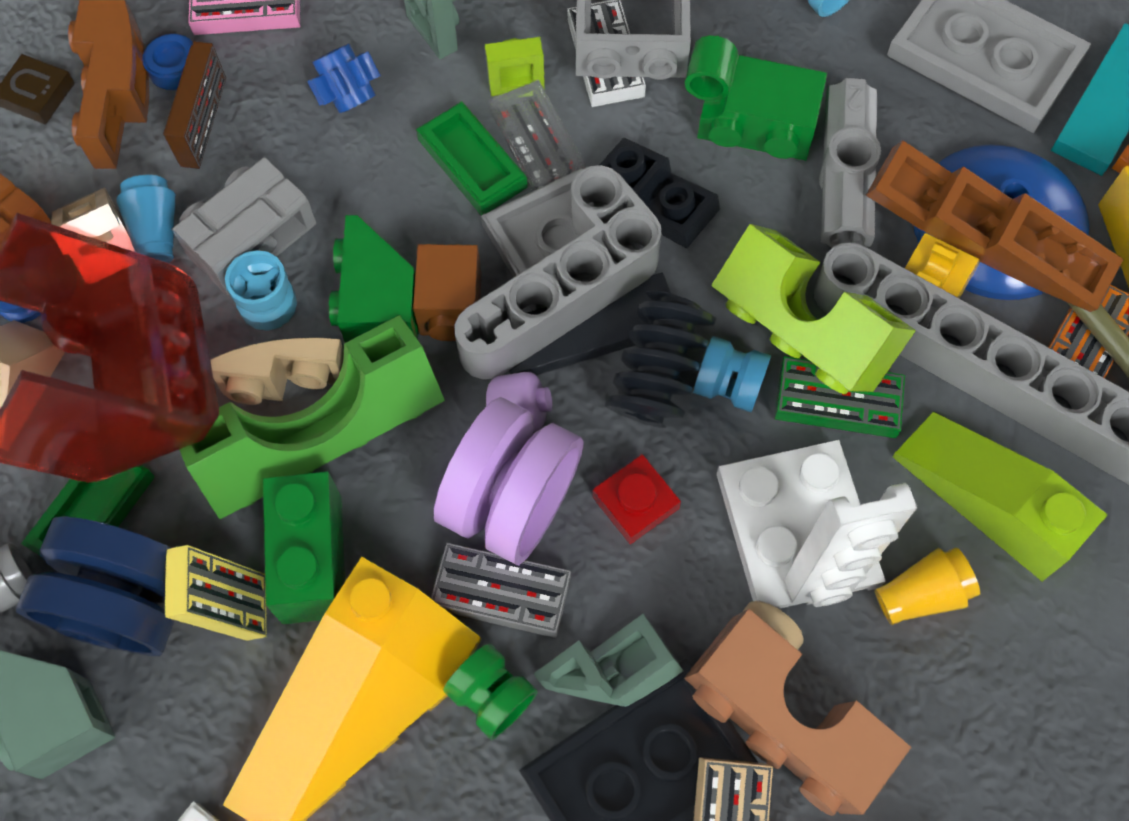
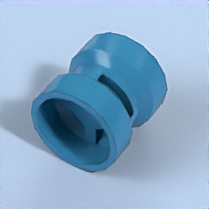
[693,336,771,413]

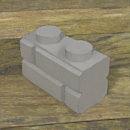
[172,157,317,296]

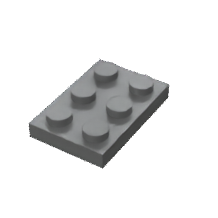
[887,0,1091,133]

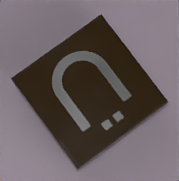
[0,54,75,125]

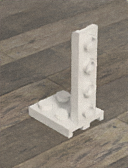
[716,440,917,609]

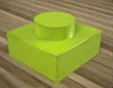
[485,37,545,96]

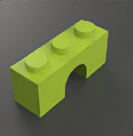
[711,224,916,394]

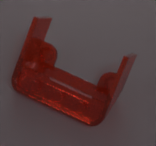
[0,213,219,482]

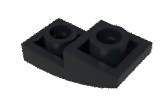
[598,137,720,249]

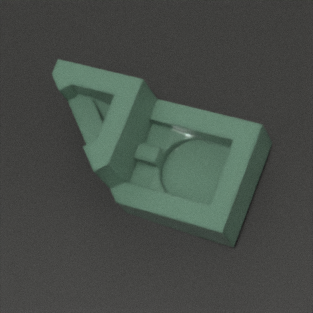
[534,614,683,707]

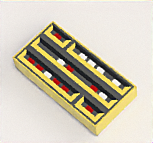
[165,545,266,641]

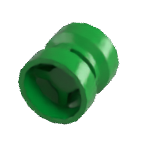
[443,643,538,740]

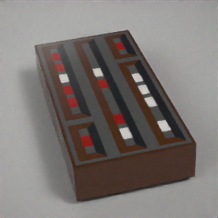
[163,41,226,169]

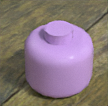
[486,372,552,432]

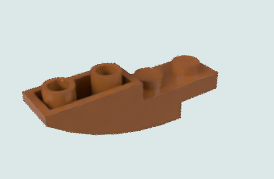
[68,0,149,169]

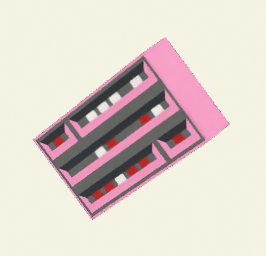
[188,0,300,35]

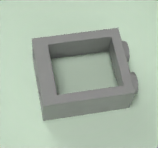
[576,0,691,80]

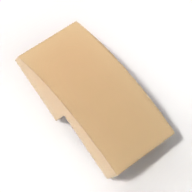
[208,338,344,405]

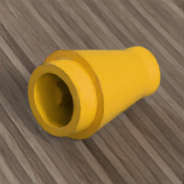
[874,547,980,625]

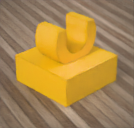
[905,233,979,299]

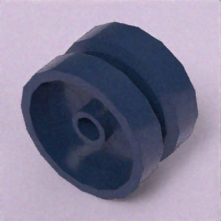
[16,516,175,656]

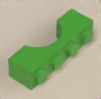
[172,315,445,519]

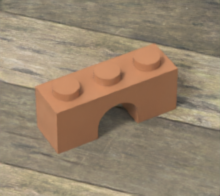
[684,609,911,816]

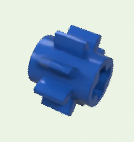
[307,43,381,113]

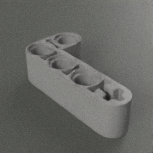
[455,165,661,379]

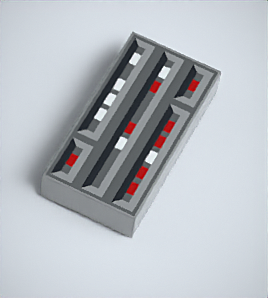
[431,543,571,638]

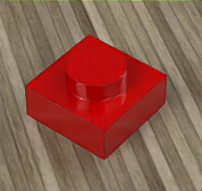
[592,454,681,545]

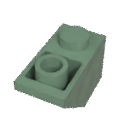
[0,650,116,780]

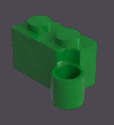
[684,35,827,161]

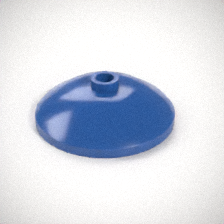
[913,145,1090,300]

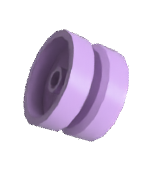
[434,397,584,566]

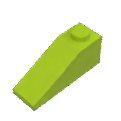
[892,412,1108,581]

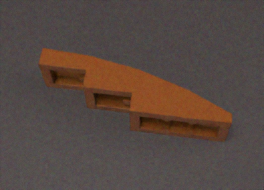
[866,140,1123,312]

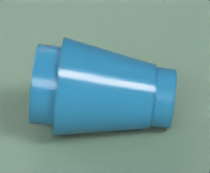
[116,175,176,266]

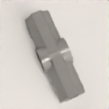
[819,78,881,248]

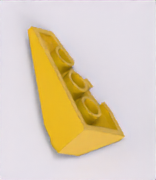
[223,557,482,821]

